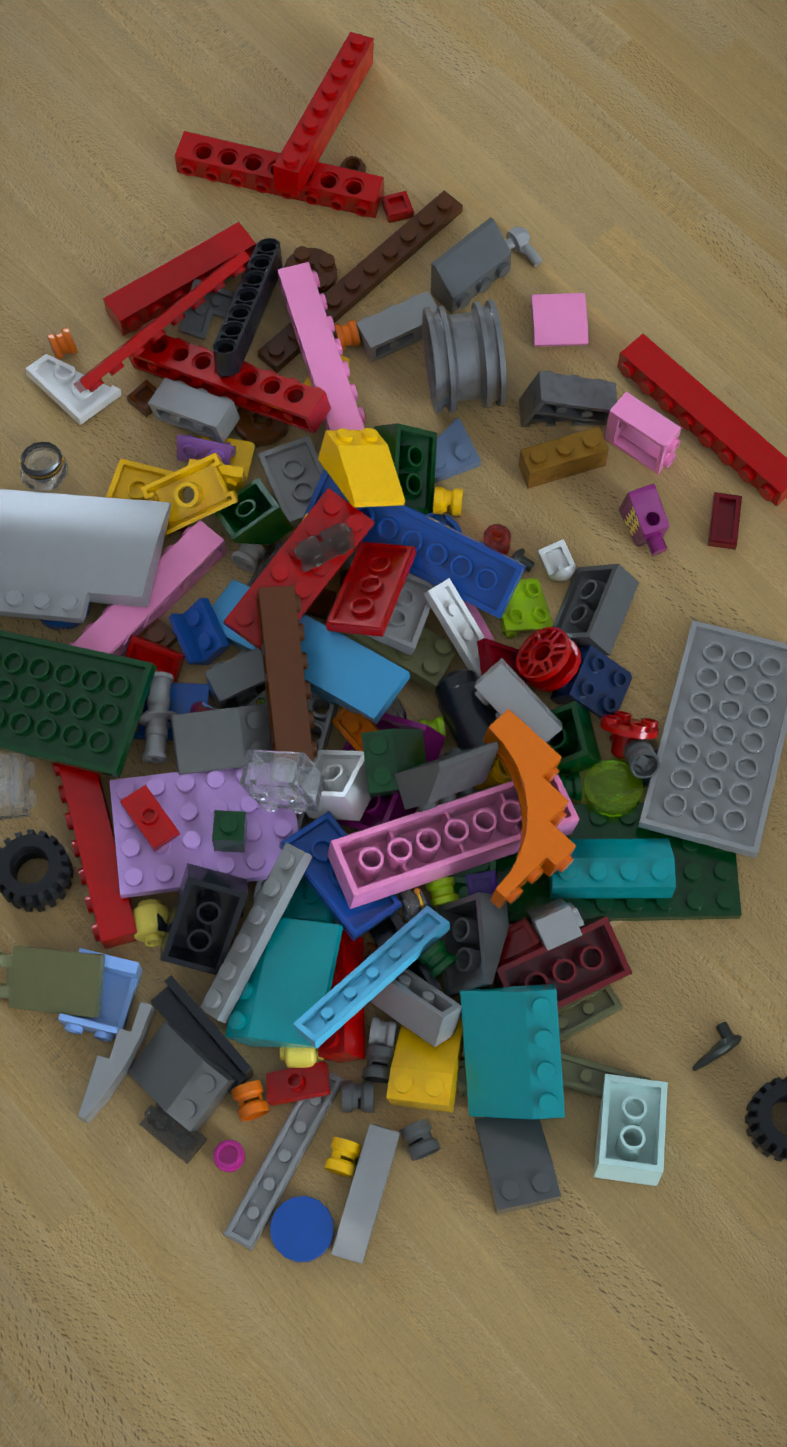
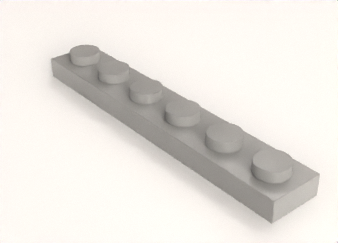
[200,842,313,1023]

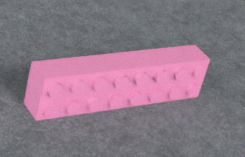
[327,775,580,909]

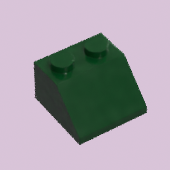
[215,477,294,545]
[547,701,602,774]
[361,729,427,798]

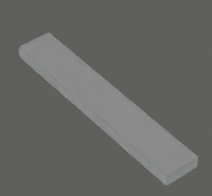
[223,1071,344,1251]

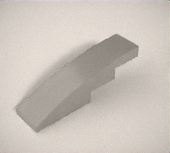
[78,1002,156,1123]
[331,1123,401,1264]

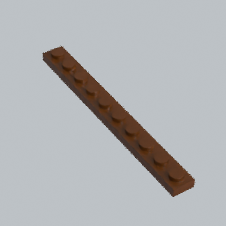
[257,190,463,373]

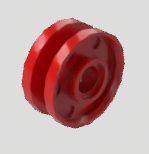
[516,627,581,692]

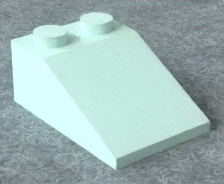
[593,1074,668,1186]

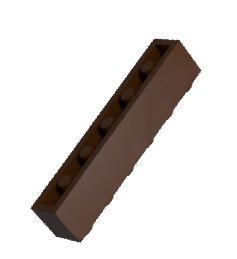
[256,586,317,770]

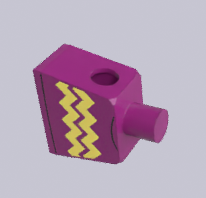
[619,483,670,556]

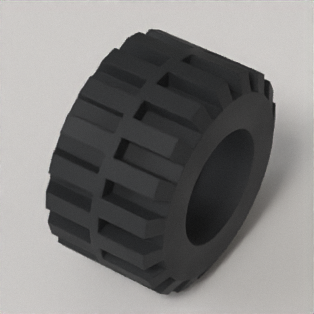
[0,829,73,912]
[745,1076,787,1162]

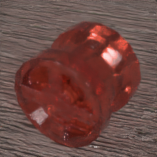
[483,524,511,555]

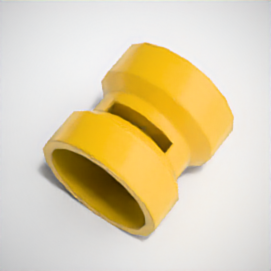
[433,486,463,517]
[324,1137,363,1178]

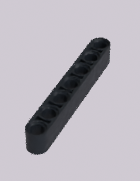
[213,238,283,376]

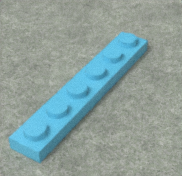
[293,905,450,1049]

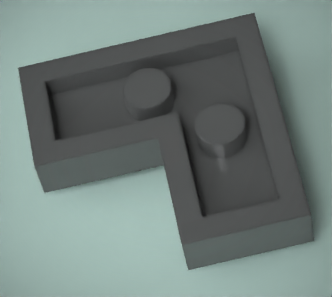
[178,279,235,340]

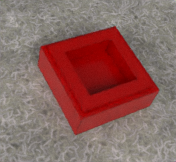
[381,191,414,223]

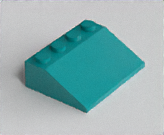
[225,917,343,1048]
[460,984,565,1119]

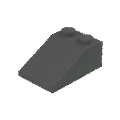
[171,704,273,775]
[438,892,509,997]
[128,1022,238,1132]
[474,1117,561,1215]

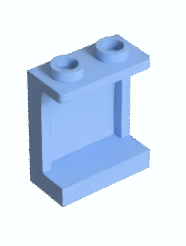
[58,948,143,1042]

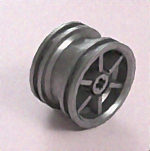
[422,300,507,414]

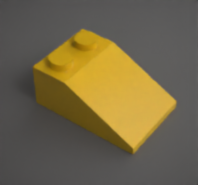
[318,428,405,508]
[386,1019,463,1113]

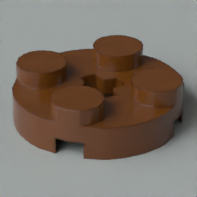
[284,246,337,294]
[235,406,288,448]

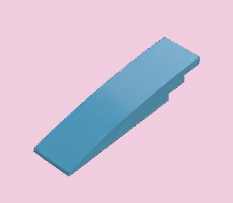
[212,579,411,724]

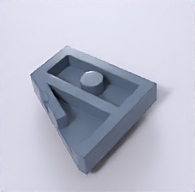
[434,418,481,484]

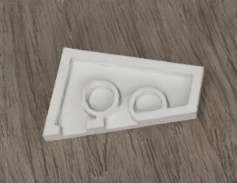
[25,354,121,425]

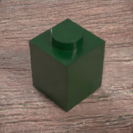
[212,810,247,853]

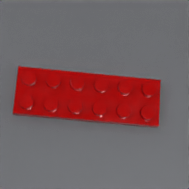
[223,488,375,652]

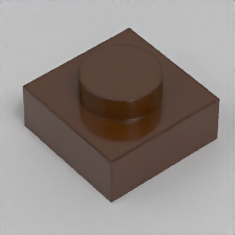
[138,618,178,648]

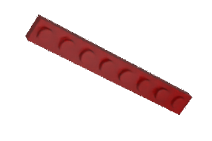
[74,250,250,393]

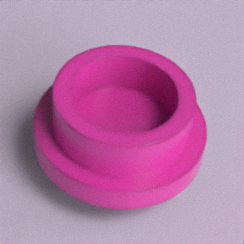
[213,1140,245,1172]

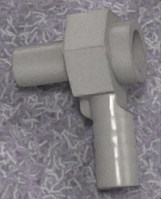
[505,226,543,267]

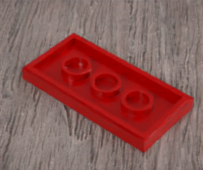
[325,542,416,637]

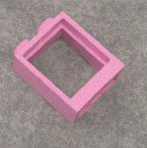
[604,392,681,474]

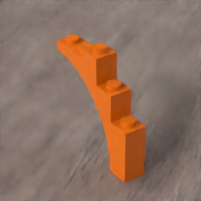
[483,709,576,909]

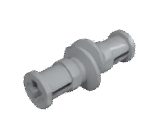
[139,672,177,764]

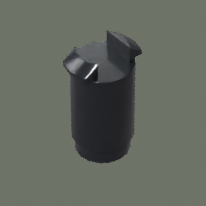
[434,669,497,770]

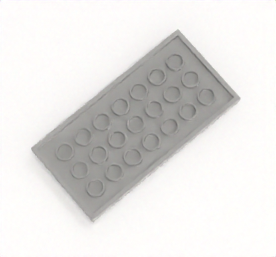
[638,620,787,858]

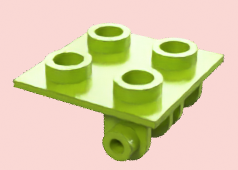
[497,578,553,639]

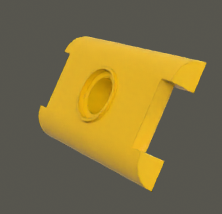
[141,452,238,536]

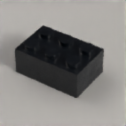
[160,863,248,975]

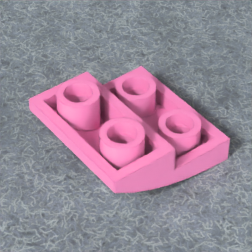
[531,293,589,347]

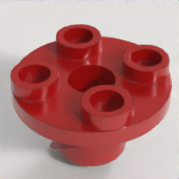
[600,711,659,760]

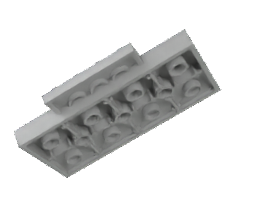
[0,489,172,624]

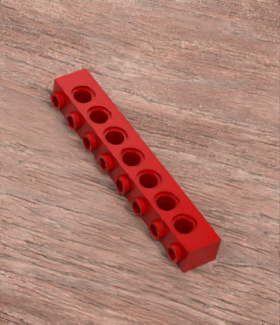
[174,131,384,218]
[129,327,331,434]

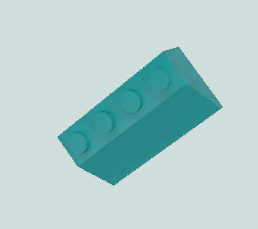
[549,839,676,899]

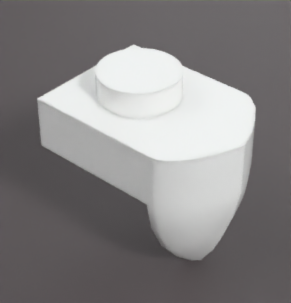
[537,539,576,582]

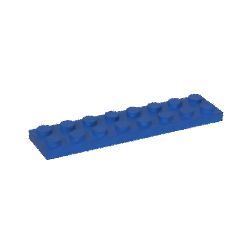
[303,469,526,618]

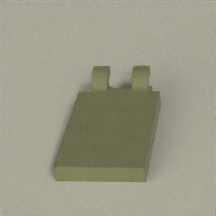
[0,945,105,1018]

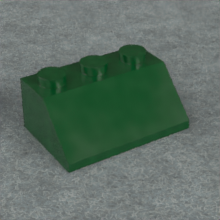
[374,423,437,514]

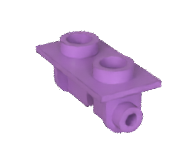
[177,434,236,465]

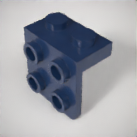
[550,645,632,719]

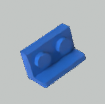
[168,598,230,665]

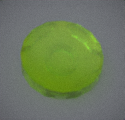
[583,759,643,817]

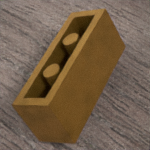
[518,426,609,489]

